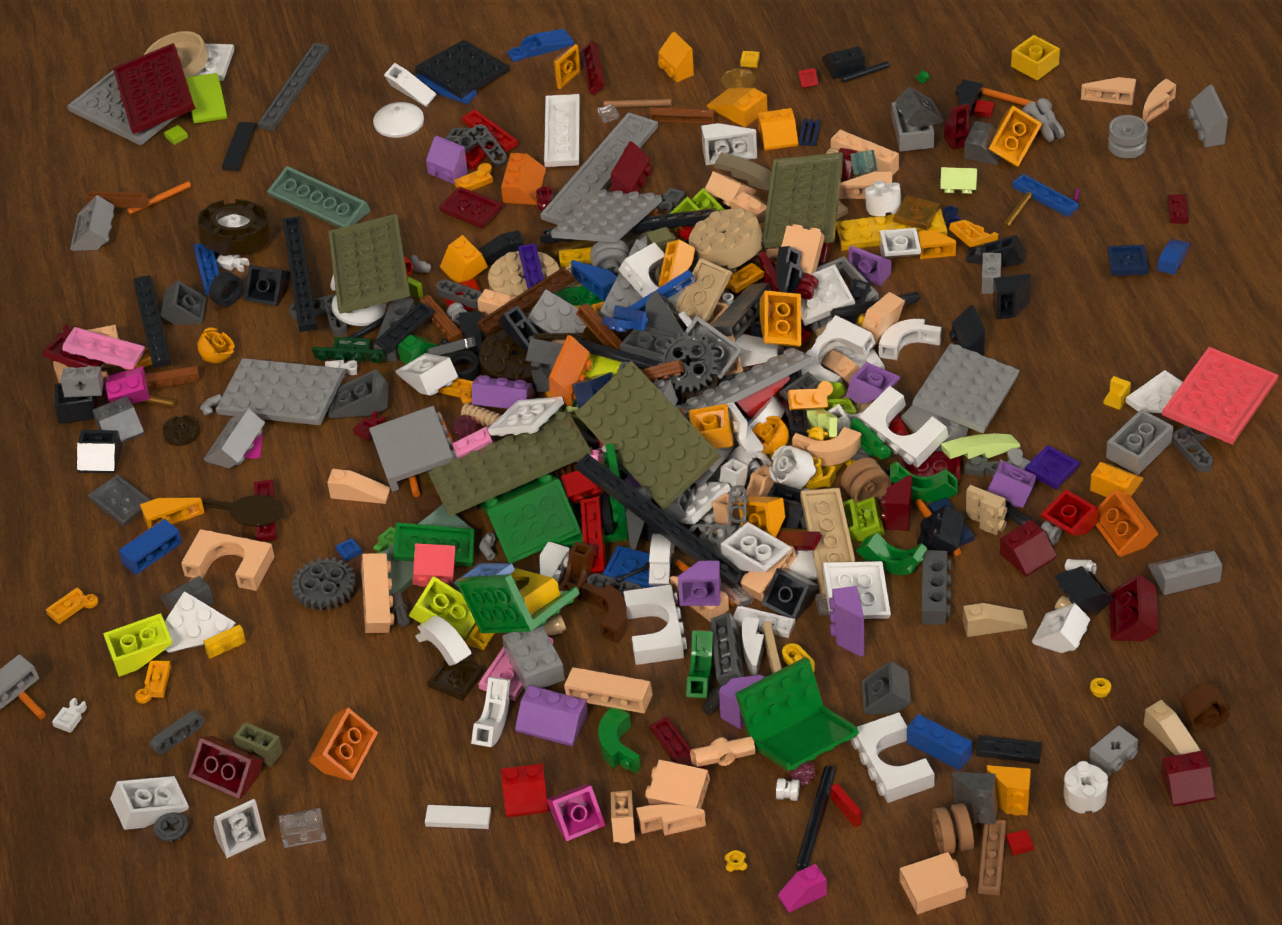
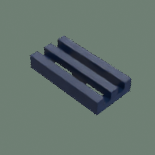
[799,118,820,146]

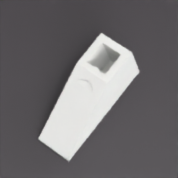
[384,63,437,107]
[540,541,570,582]

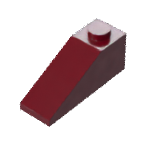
[944,103,970,150]

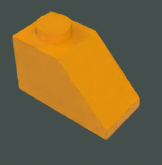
[917,230,956,259]

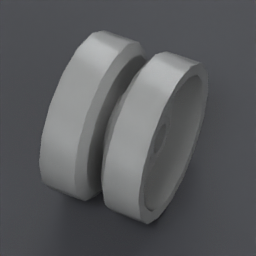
[1108,115,1148,158]
[590,240,629,276]

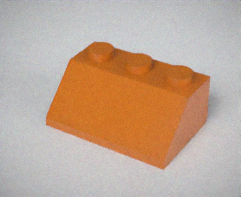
[501,153,546,205]
[549,335,592,407]
[1096,488,1159,557]
[309,707,378,781]

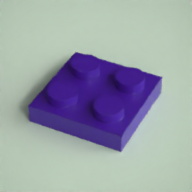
[1025,445,1079,490]

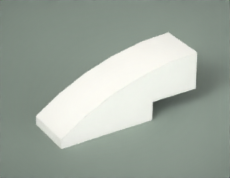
[742,616,764,676]

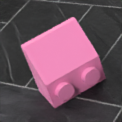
[452,426,495,458]

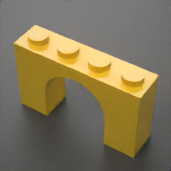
[511,568,561,615]

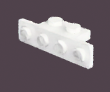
[726,402,763,453]

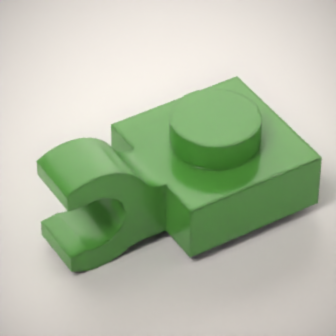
[373,526,395,554]

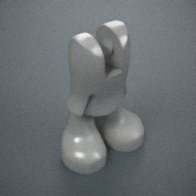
[1022,98,1065,142]

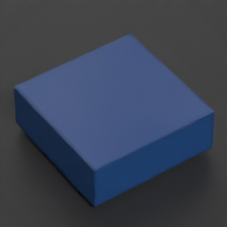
[335,538,362,562]

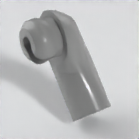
[409,255,431,273]
[200,394,222,416]
[479,533,496,560]

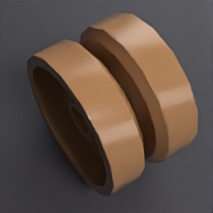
[841,457,891,503]
[932,803,974,854]

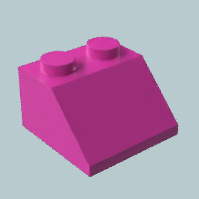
[105,366,150,404]
[547,784,606,841]

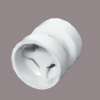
[776,778,800,801]

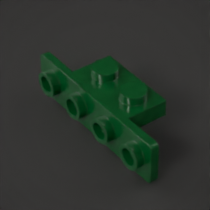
[312,337,387,363]

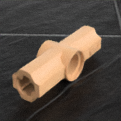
[690,737,756,767]

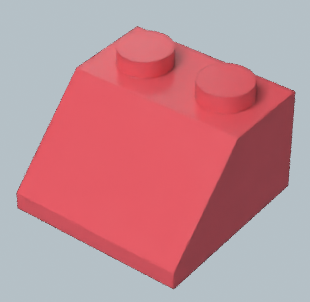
[412,543,455,587]

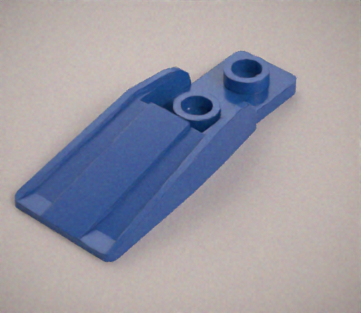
[507,29,575,62]

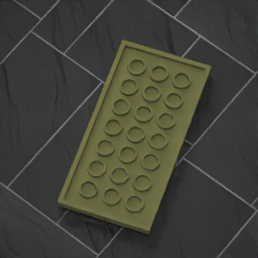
[762,152,843,248]
[328,214,410,314]
[575,361,722,510]
[428,411,592,517]

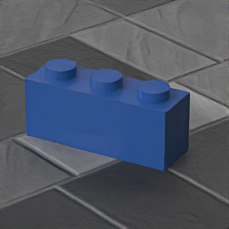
[119,519,182,575]
[907,714,972,771]

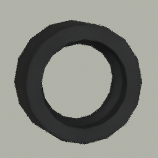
[209,271,243,307]
[448,350,481,381]

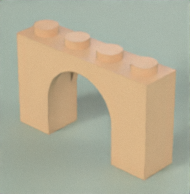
[181,529,274,591]

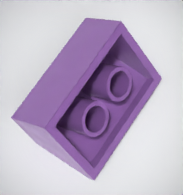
[472,375,536,409]
[829,586,864,657]
[515,685,588,746]

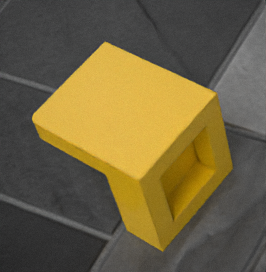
[1103,376,1131,410]

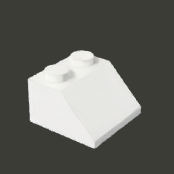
[880,228,921,258]
[1032,603,1090,653]

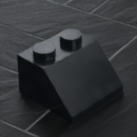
[822,46,865,80]
[243,265,290,306]
[949,305,985,356]
[55,383,96,424]
[761,568,820,621]

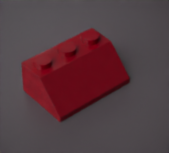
[610,141,653,194]
[1109,574,1158,641]
[188,736,264,799]

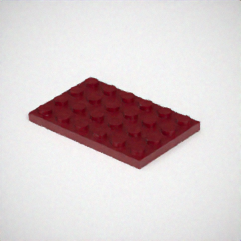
[113,43,196,135]

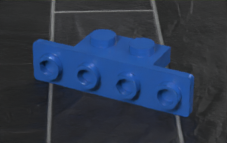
[603,305,648,332]

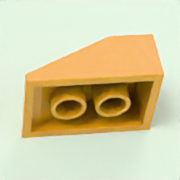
[707,88,768,128]
[988,106,1042,167]
[760,291,801,347]

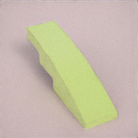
[806,409,837,437]
[941,433,1020,459]

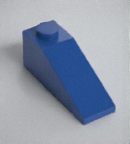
[571,260,617,301]

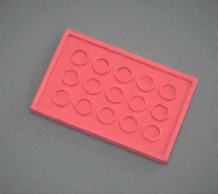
[1162,347,1279,445]

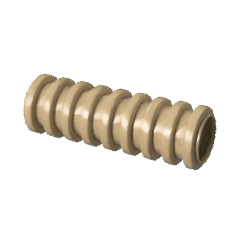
[461,403,501,427]

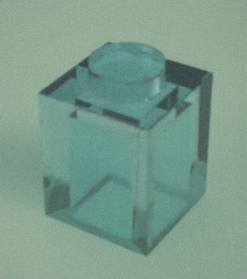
[850,150,877,176]

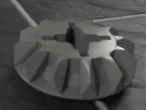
[154,812,188,843]

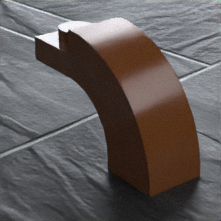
[558,542,594,606]

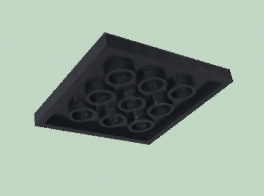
[415,40,509,99]

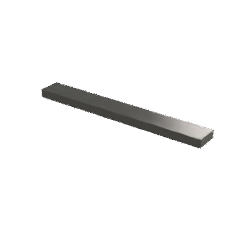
[258,43,329,131]

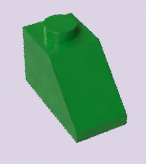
[398,335,438,364]

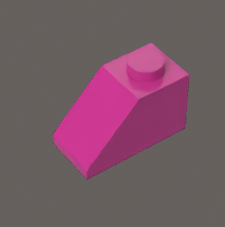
[778,864,827,913]

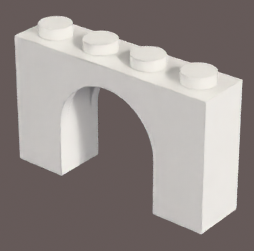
[618,242,684,306]
[801,315,875,385]
[859,386,949,468]
[624,585,687,665]
[851,713,934,803]

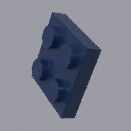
[1107,245,1148,276]

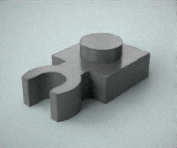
[659,187,685,214]
[965,456,999,477]

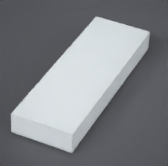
[733,605,795,638]
[425,805,491,829]

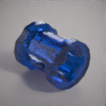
[942,205,961,228]

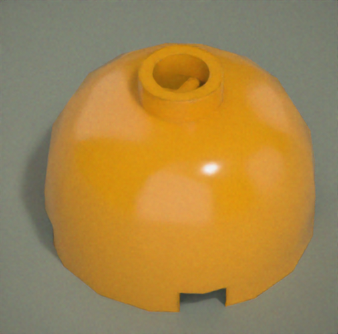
[197,328,235,364]
[752,416,789,455]

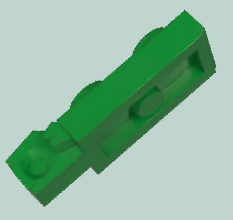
[849,418,892,460]

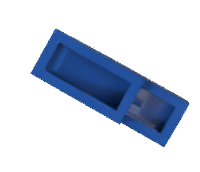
[1157,239,1190,275]

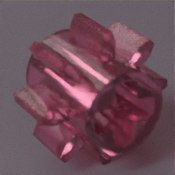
[453,415,477,438]
[790,761,815,785]

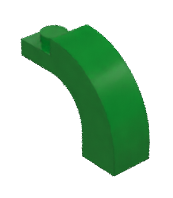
[890,462,958,502]
[856,532,927,575]
[686,630,714,698]
[598,707,641,774]

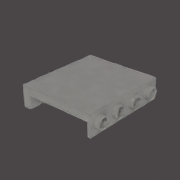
[369,406,457,492]

